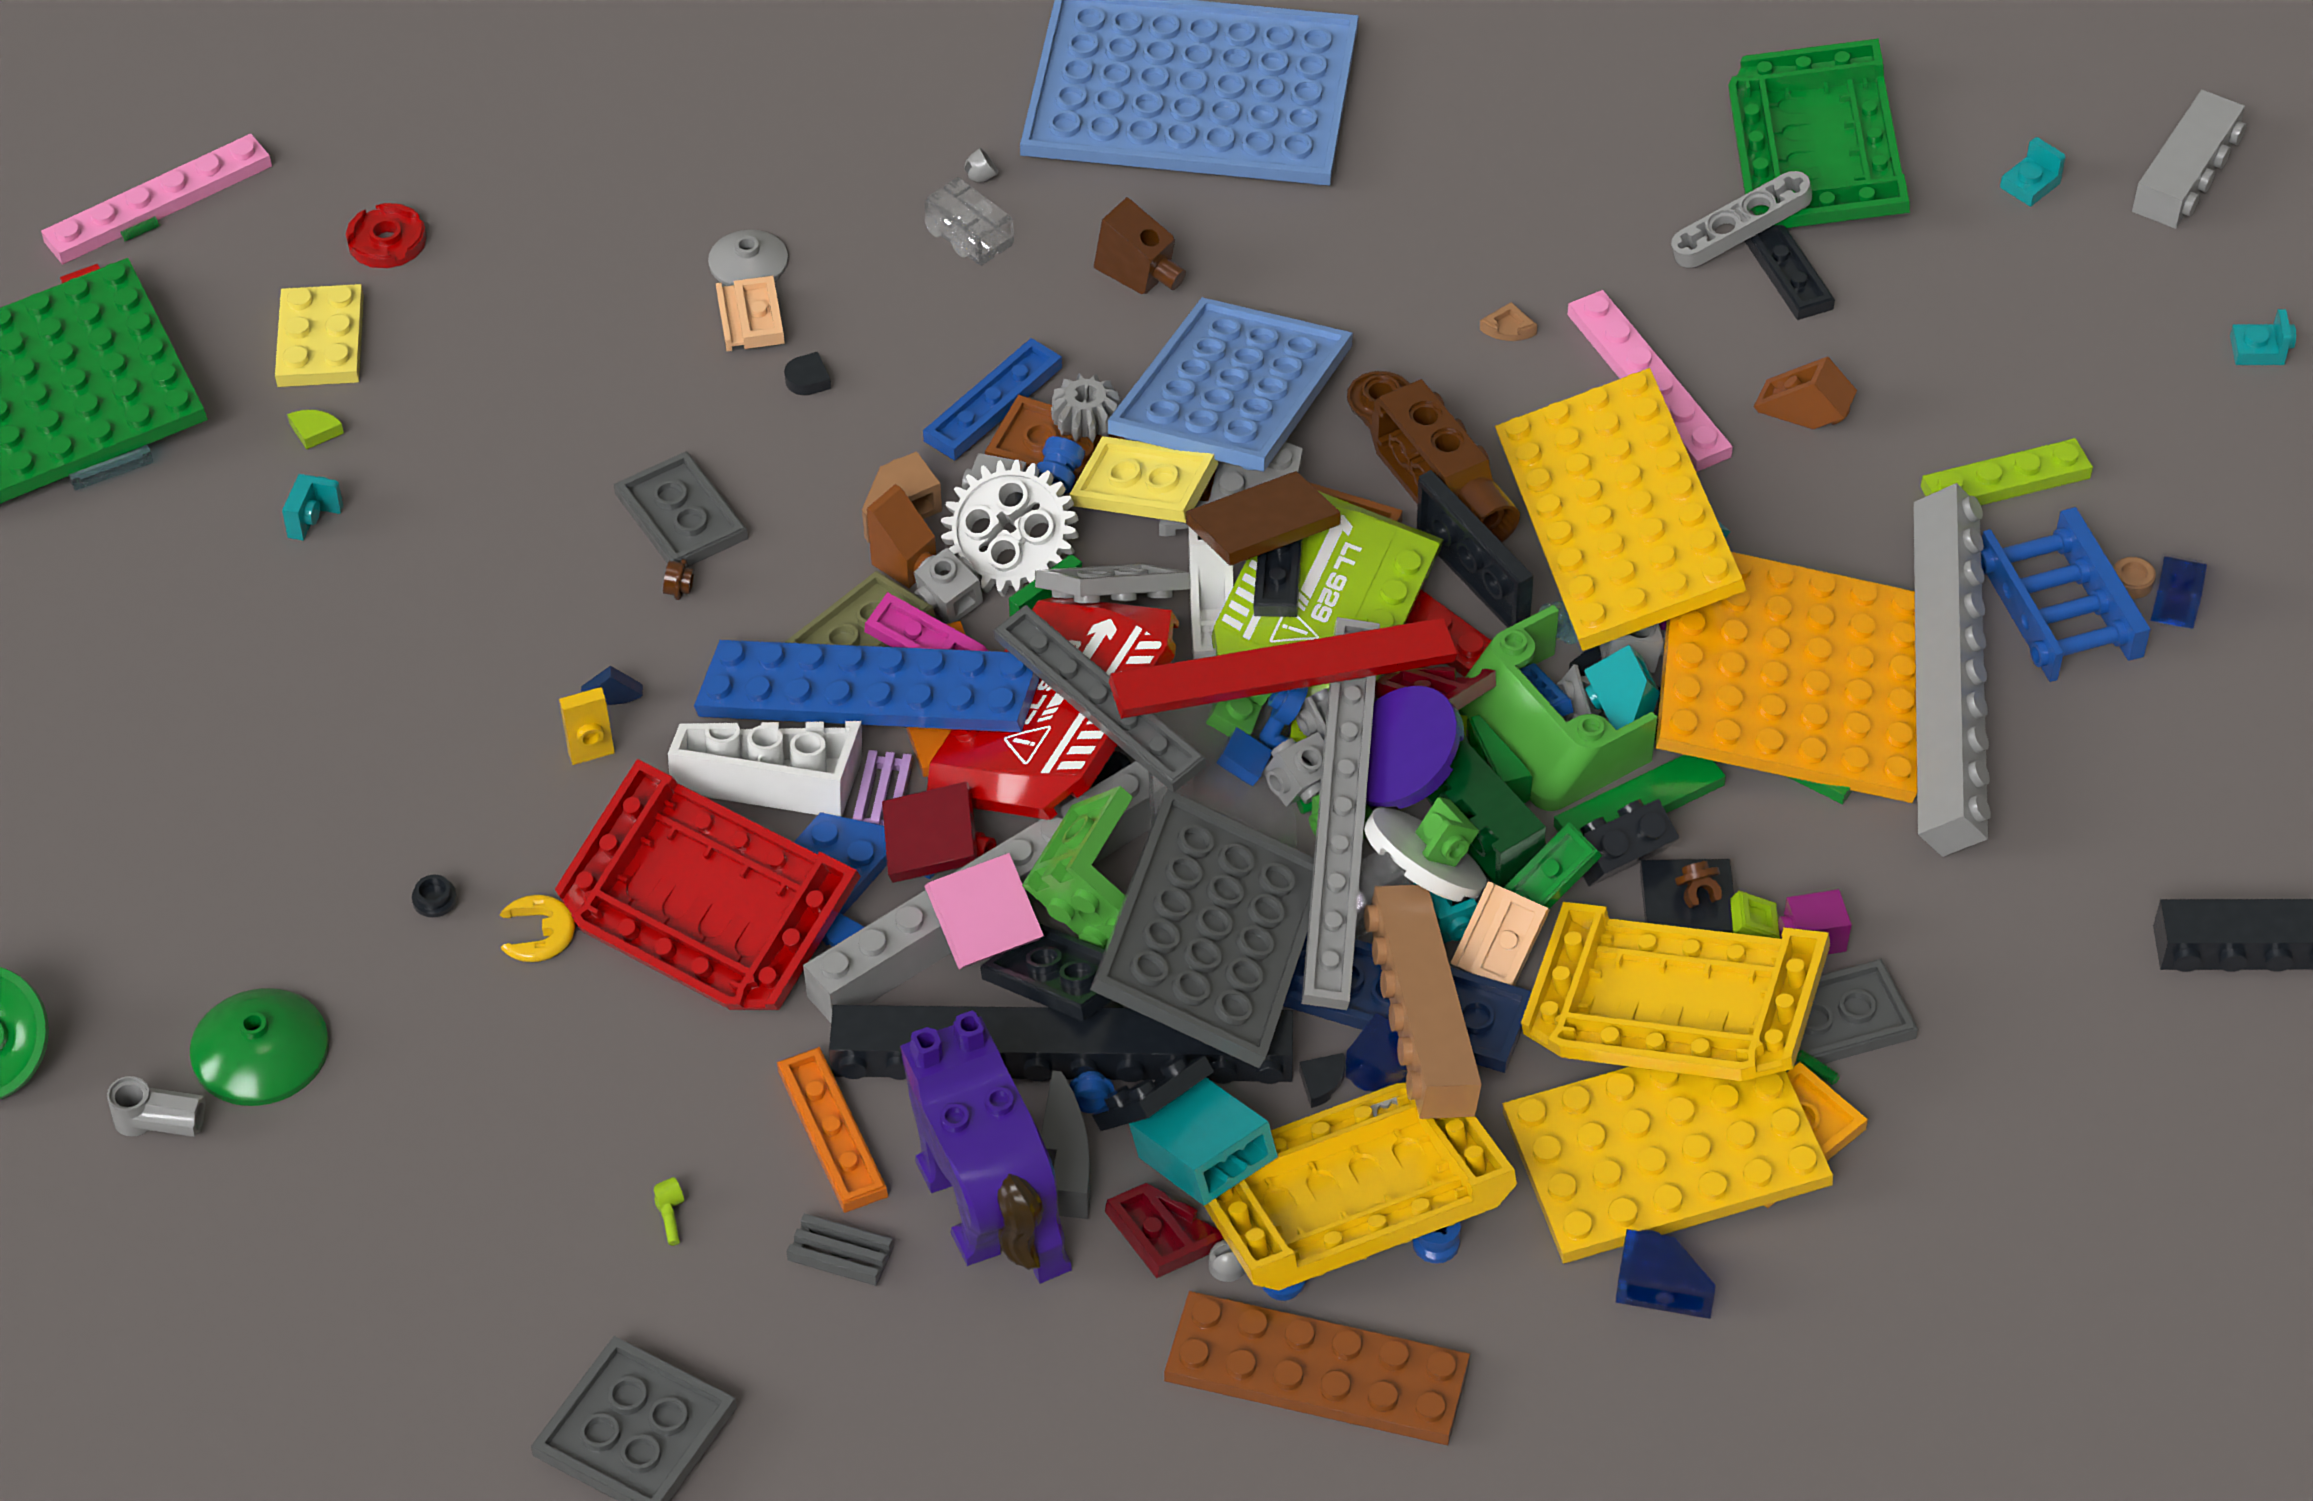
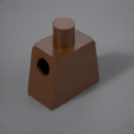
[1094,197,1186,294]

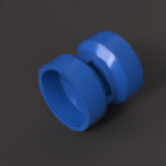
[1036,436,1085,494]

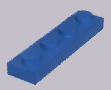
[923,338,1062,461]

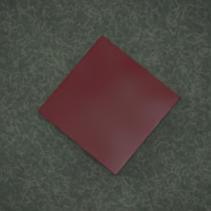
[882,781,978,883]

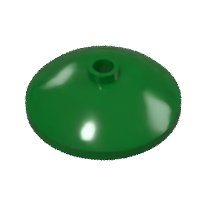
[0,967,49,1100]
[190,988,329,1106]

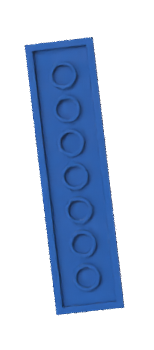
[694,640,1040,732]

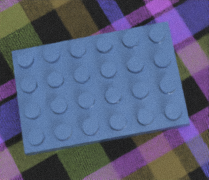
[1108,297,1353,472]

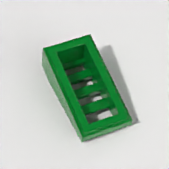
[1468,715,1533,803]

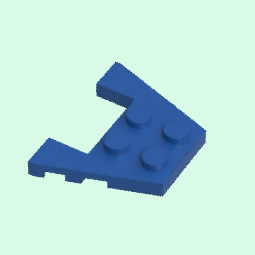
[794,812,936,947]

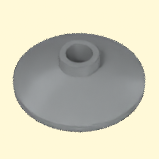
[708,230,788,286]

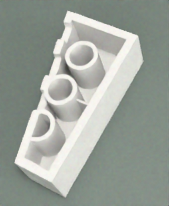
[668,721,862,817]

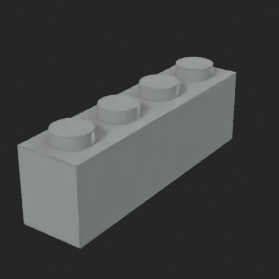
[2132,89,2246,229]

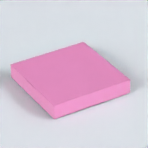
[924,853,1044,970]

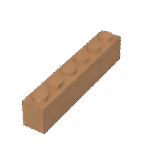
[1364,885,1482,1119]

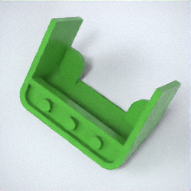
[1458,605,1657,811]

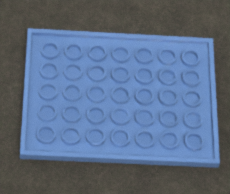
[1020,0,1359,186]

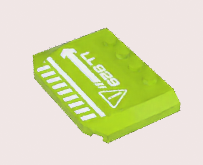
[1211,491,1444,698]

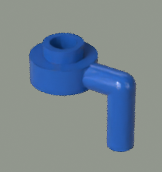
[1259,687,1308,749]

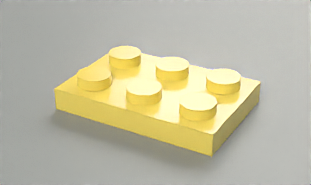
[275,284,364,387]
[1069,436,1218,523]

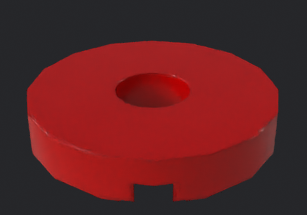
[346,203,427,269]

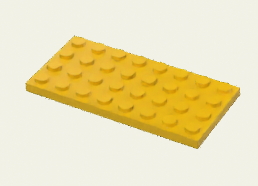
[1495,368,1747,651]

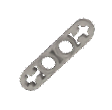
[1671,171,1812,268]

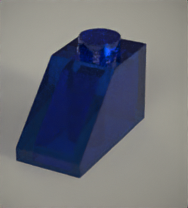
[2150,553,2207,629]
[1346,1013,1408,1092]
[1615,1229,1716,1319]

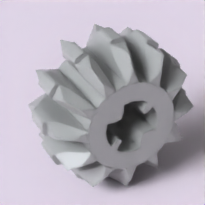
[1051,373,1121,443]

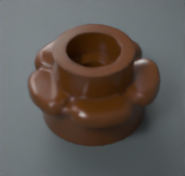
[663,559,694,600]

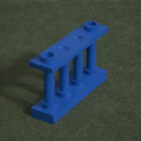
[1981,507,2151,682]

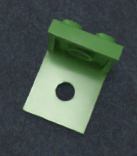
[1022,786,1133,949]

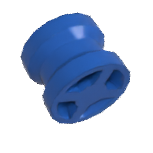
[1412,1221,1461,1263]

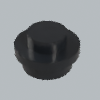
[412,874,457,917]

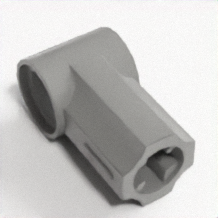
[107,1076,206,1137]

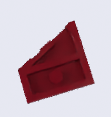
[1375,667,1496,710]
[1105,1183,1225,1279]

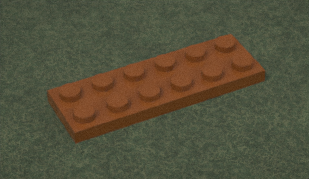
[1164,1291,1470,1446]

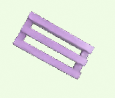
[853,750,913,826]

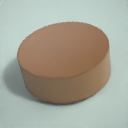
[2114,557,2156,599]

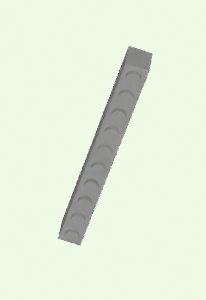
[1914,483,1991,857]
[803,761,1192,1023]

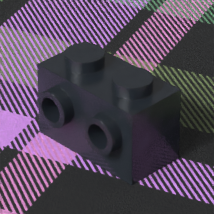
[1580,799,1680,887]

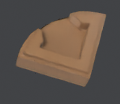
[1480,302,1537,341]

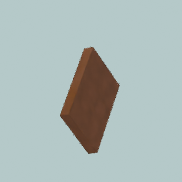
[1186,471,1341,566]

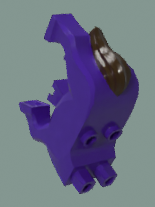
[900,1010,1072,1284]

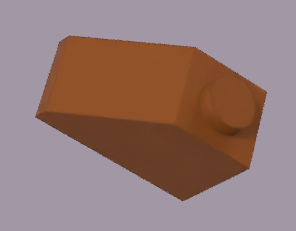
[1753,356,1857,429]
[867,484,936,589]

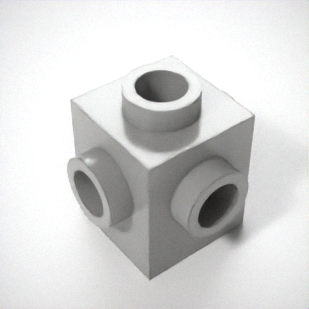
[914,548,983,623]
[1263,732,1324,807]

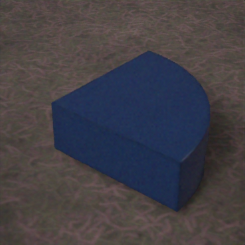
[581,666,643,705]

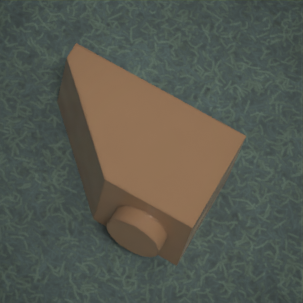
[862,451,942,543]

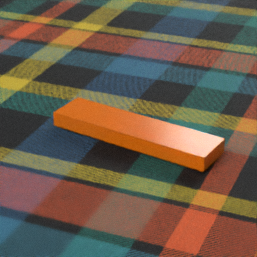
[777,1047,888,1213]

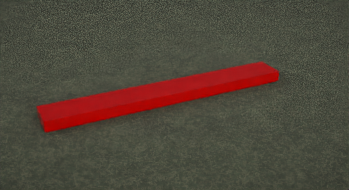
[1109,618,1457,719]

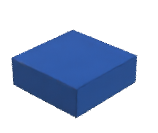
[1216,727,1272,787]

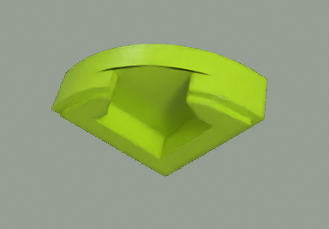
[287,410,344,450]

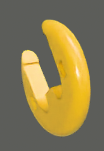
[500,895,575,962]

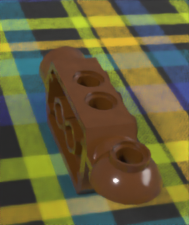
[1347,371,1520,543]

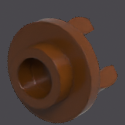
[1675,861,1722,908]

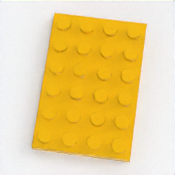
[1502,1067,1833,1264]

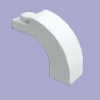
[1188,526,1233,659]

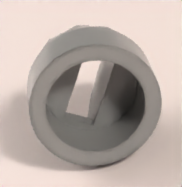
[964,148,998,183]
[1208,1240,1245,1282]

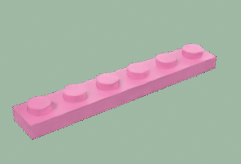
[41,134,272,265]
[1567,290,1733,472]

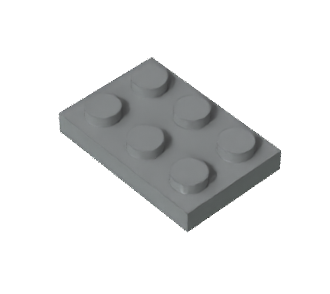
[1035,563,1190,603]

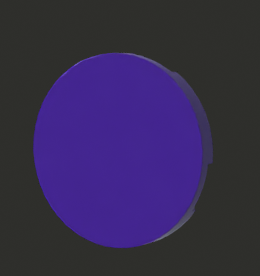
[1366,686,1464,809]

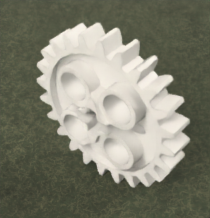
[941,460,1079,597]

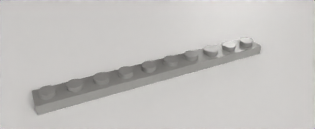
[1301,617,1380,1010]

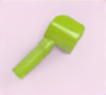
[654,1177,685,1246]

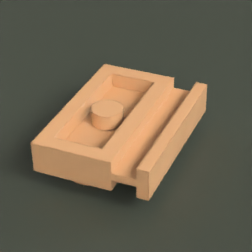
[716,276,785,352]
[1450,881,1550,986]

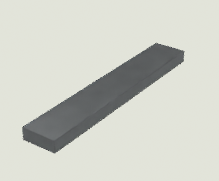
[993,605,1206,793]

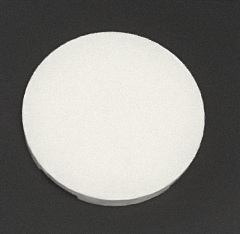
[1364,807,1487,902]

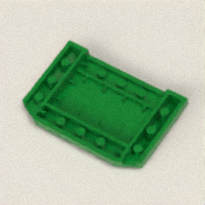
[1728,38,1910,228]

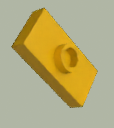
[559,687,615,765]

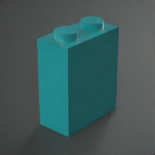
[1129,1078,1278,1206]

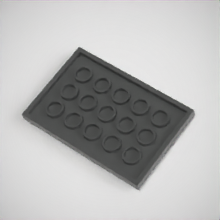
[1090,789,1314,1068]

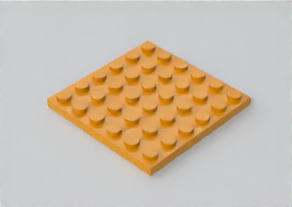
[1656,552,1917,803]

